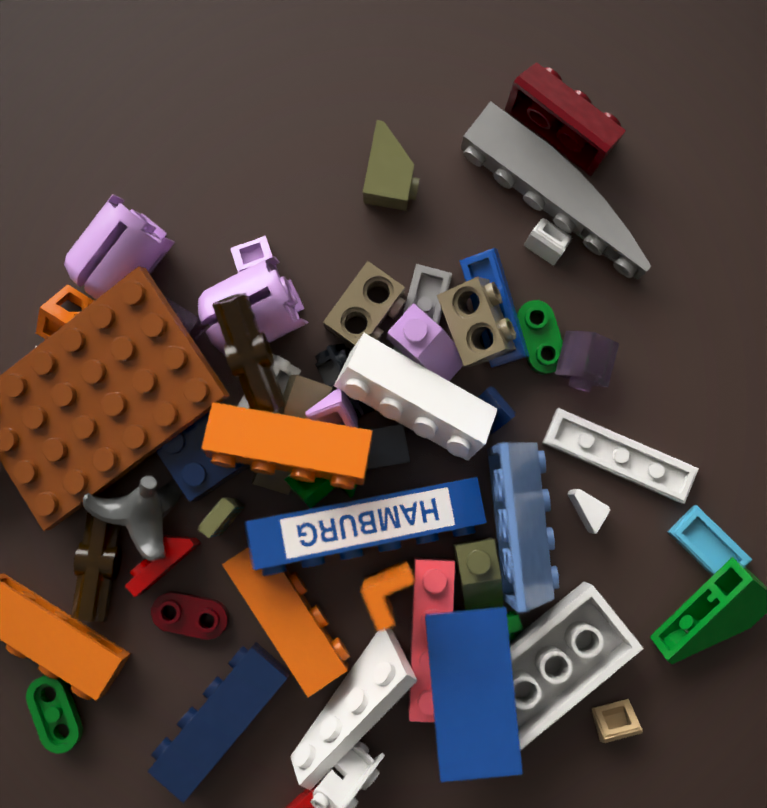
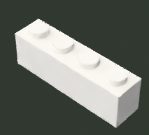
[334,333,498,461]

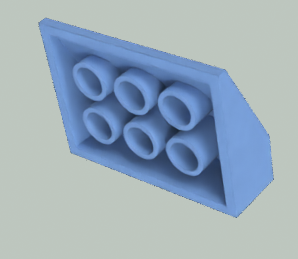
[487,442,559,612]

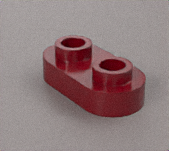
[151,591,229,640]

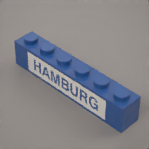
[244,477,487,576]

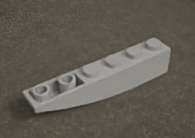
[461,101,651,280]

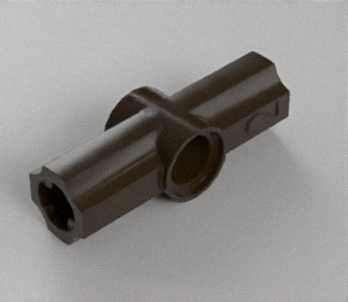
[212,292,285,413]
[71,512,122,622]

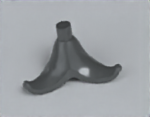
[83,476,183,561]

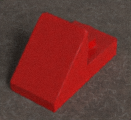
[125,535,201,597]

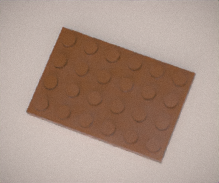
[0,266,230,531]

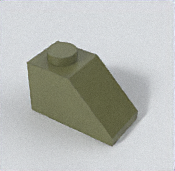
[363,120,420,211]
[452,537,504,610]

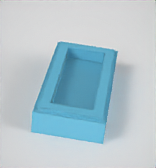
[668,505,753,576]

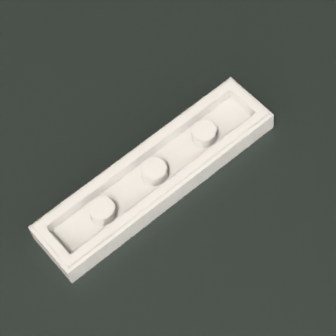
[542,408,699,504]

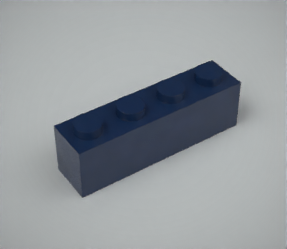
[147,642,291,803]

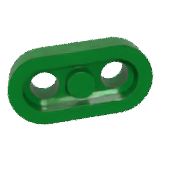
[517,300,566,375]
[26,675,83,754]

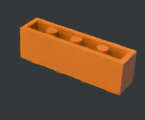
[202,402,372,489]
[222,547,351,697]
[0,573,131,701]

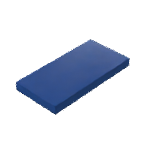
[425,607,523,782]

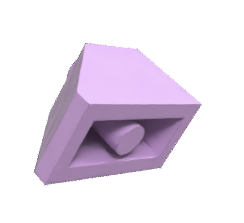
[386,303,463,381]

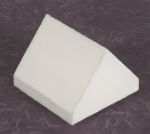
[523,218,573,266]

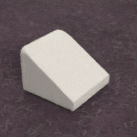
[567,489,610,534]

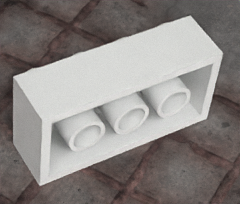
[510,581,644,750]

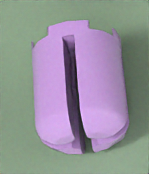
[64,194,175,299]
[198,256,308,355]

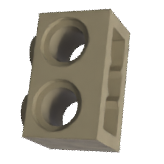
[323,261,406,348]
[437,276,516,367]

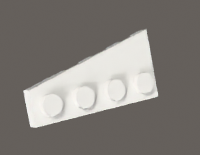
[290,628,418,790]

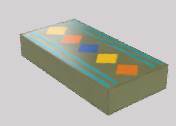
[198,498,245,538]

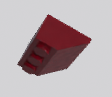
[505,62,626,176]

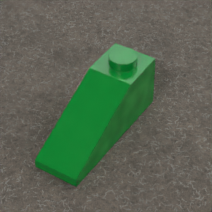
[650,557,767,664]

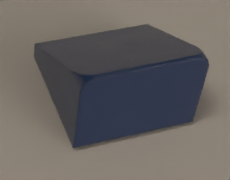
[478,386,516,435]

